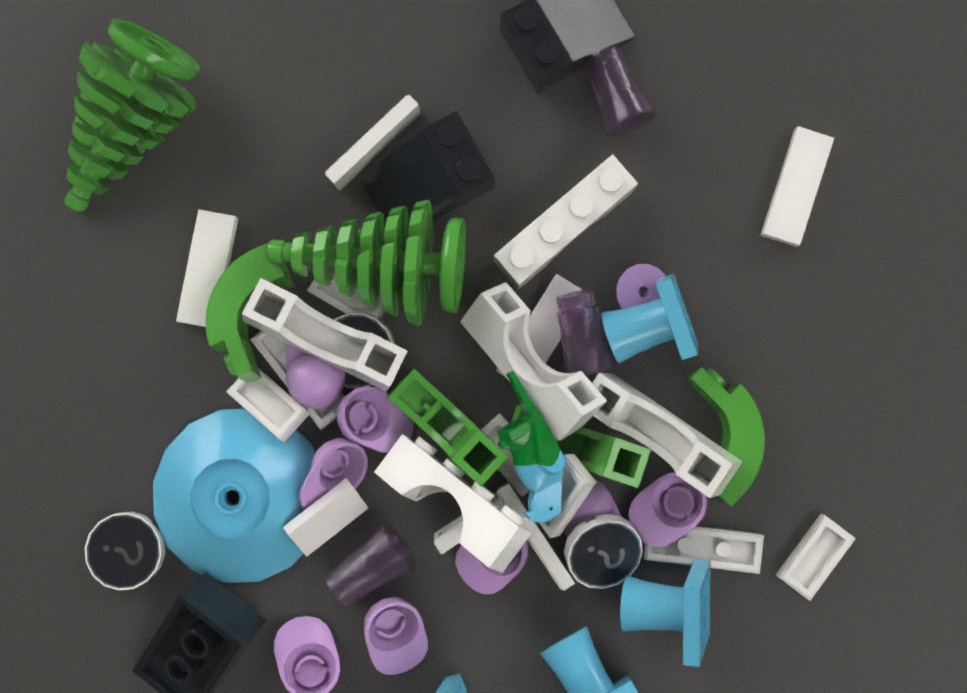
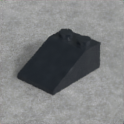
[500,0,635,94]
[359,110,495,223]
[132,572,266,693]

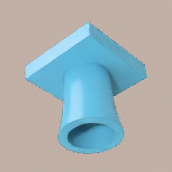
[601,273,699,364]
[620,558,711,667]
[539,626,638,693]

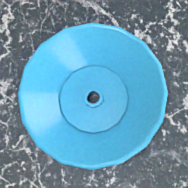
[153,409,316,583]

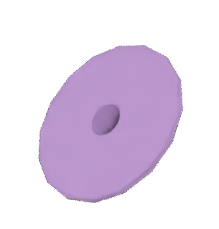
[616,264,666,309]

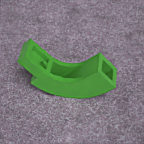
[206,243,294,384]
[684,367,765,507]
[387,368,509,487]
[511,405,651,488]

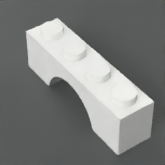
[493,154,638,290]
[242,278,407,392]
[460,282,607,441]
[592,372,742,498]
[374,434,531,573]

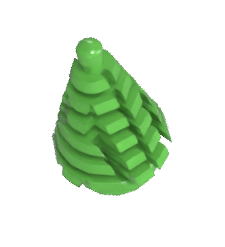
[64,18,200,212]
[266,200,466,326]

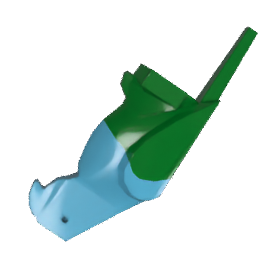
[497,371,566,523]

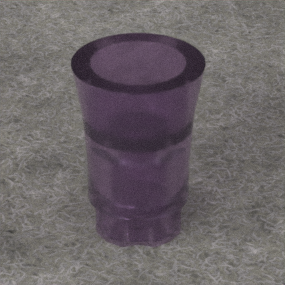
[586,46,656,137]
[556,289,617,376]
[325,523,415,606]

